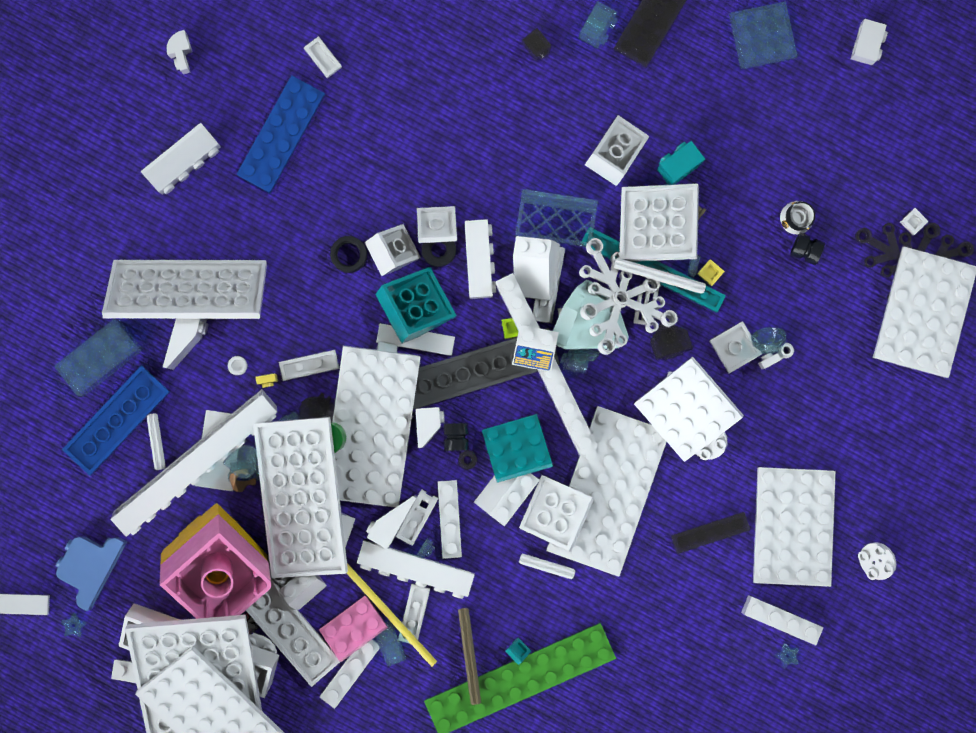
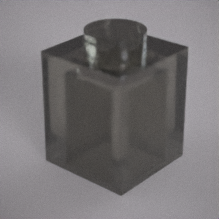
[522,28,551,61]

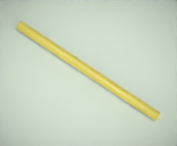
[347,563,437,667]

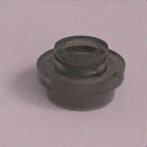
[458,450,477,470]

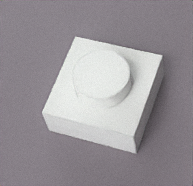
[900,208,929,235]

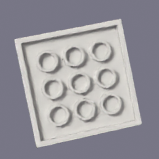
[619,184,699,261]
[634,357,744,462]

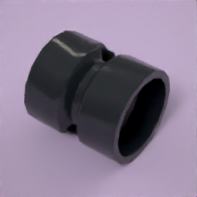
[790,232,825,265]
[444,423,469,451]

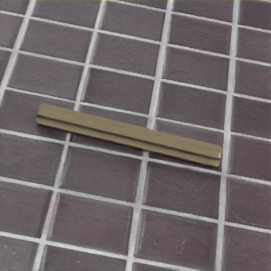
[458,608,481,705]

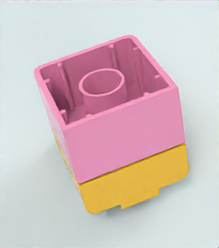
[160,503,271,619]

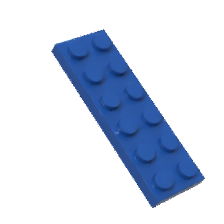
[236,75,325,194]
[62,365,170,476]

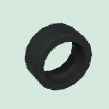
[330,236,367,273]

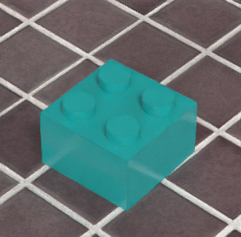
[657,141,705,185]

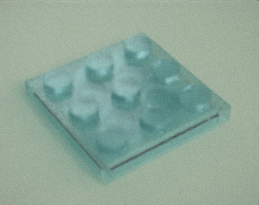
[729,1,798,70]

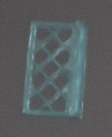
[515,189,598,247]

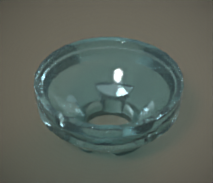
[751,327,786,354]

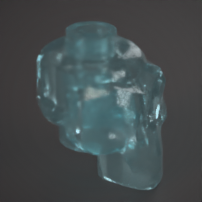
[560,349,600,375]

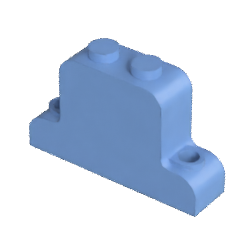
[56,536,128,611]

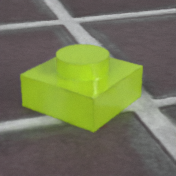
[501,318,518,339]

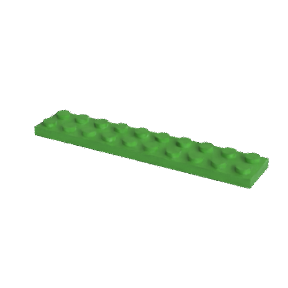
[424,623,616,733]

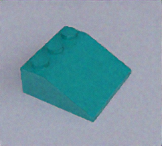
[375,267,457,344]

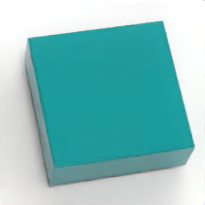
[505,638,531,665]

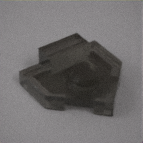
[650,320,693,360]

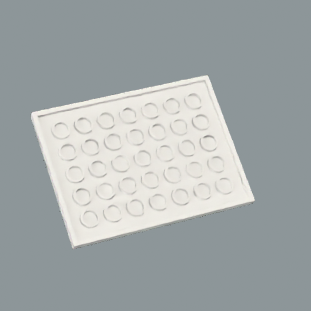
[125,615,262,733]

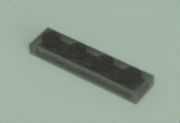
[671,511,750,554]

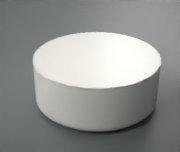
[228,356,248,375]

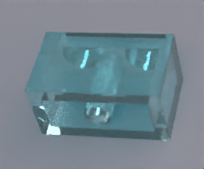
[578,1,618,49]

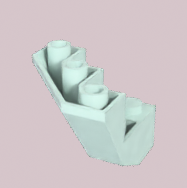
[553,280,629,349]

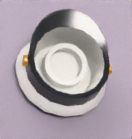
[780,201,815,235]

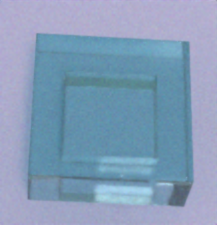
[686,256,701,277]

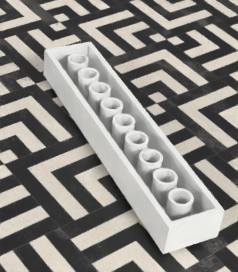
[111,389,277,537]

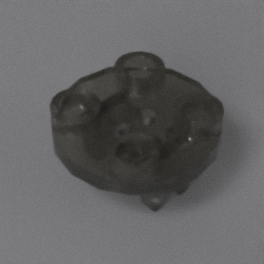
[299,393,335,422]

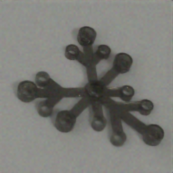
[855,223,974,301]

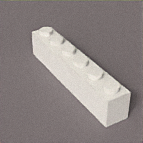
[357,540,475,599]

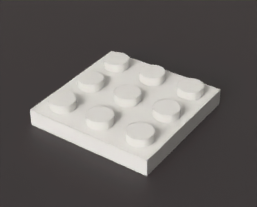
[519,475,594,552]

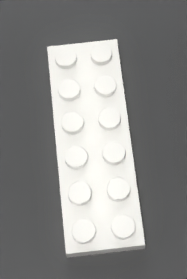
[246,582,340,687]

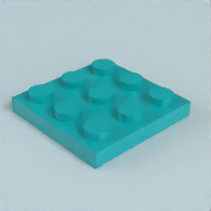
[482,414,553,483]

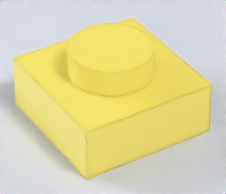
[697,259,725,286]
[256,373,278,388]

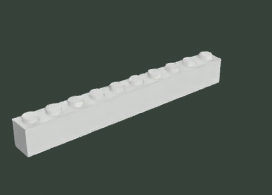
[495,273,598,456]

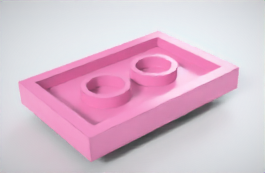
[319,596,388,662]

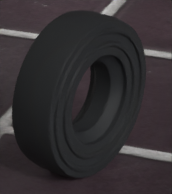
[422,241,456,267]

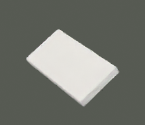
[195,410,240,491]

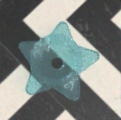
[61,613,86,637]
[775,643,799,669]

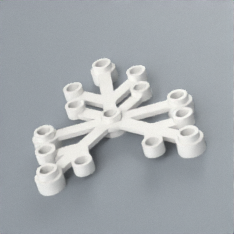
[579,238,678,355]

